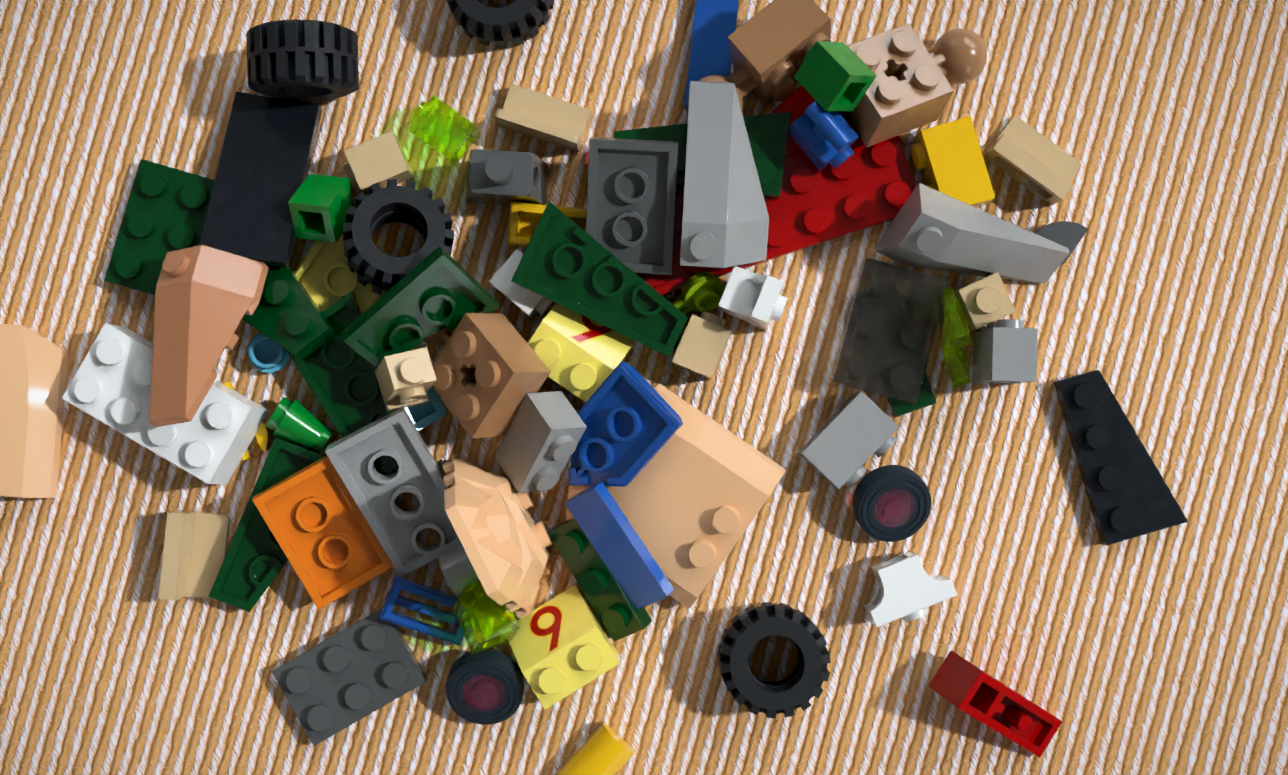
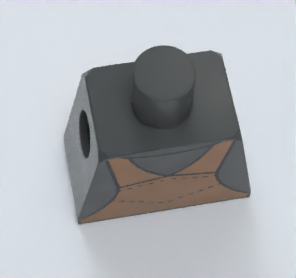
[465,149,548,205]

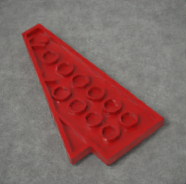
[636,85,916,296]

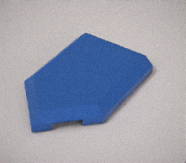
[569,361,683,487]

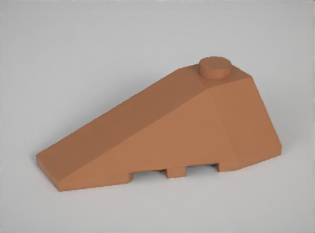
[149,245,269,427]

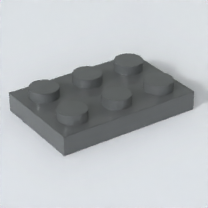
[586,137,679,275]
[272,609,428,746]

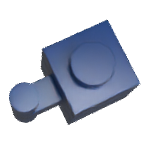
[788,101,859,172]

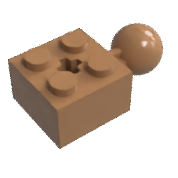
[688,0,831,111]
[843,23,987,148]
[423,313,551,438]

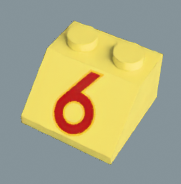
[528,303,636,402]
[503,584,620,710]

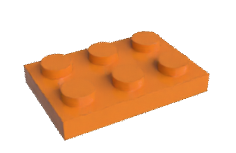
[252,455,394,610]

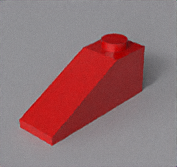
[928,650,1063,757]

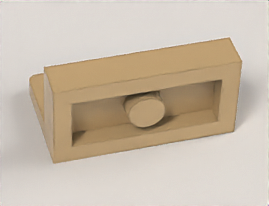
[495,83,592,153]
[983,116,1081,206]
[158,510,231,601]

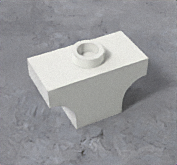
[718,266,788,331]
[864,551,957,627]

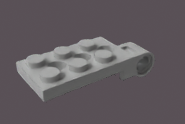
[325,406,481,596]

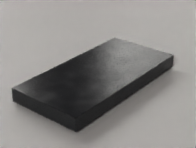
[200,92,322,268]

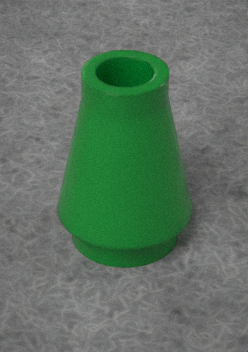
[266,397,334,453]

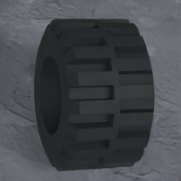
[447,0,554,48]
[246,19,359,100]
[343,179,454,295]
[718,602,831,718]

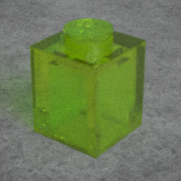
[408,95,480,167]
[454,581,520,654]

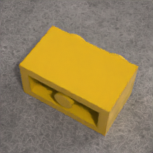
[911,116,995,208]

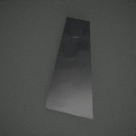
[1053,370,1188,545]

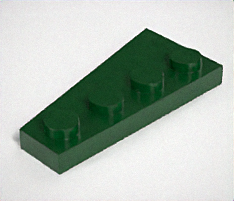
[613,112,791,199]
[511,202,688,356]
[286,293,399,475]
[208,437,326,612]

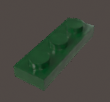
[548,517,652,642]

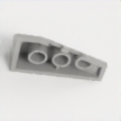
[680,81,769,268]
[875,183,1069,284]

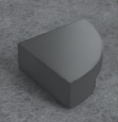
[1034,221,1088,265]

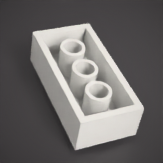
[62,323,269,484]

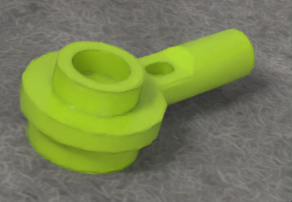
[672,272,725,315]

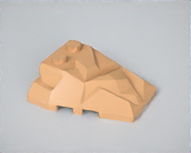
[443,458,553,620]

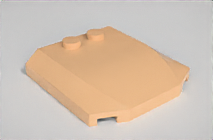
[0,324,69,498]
[566,384,786,608]

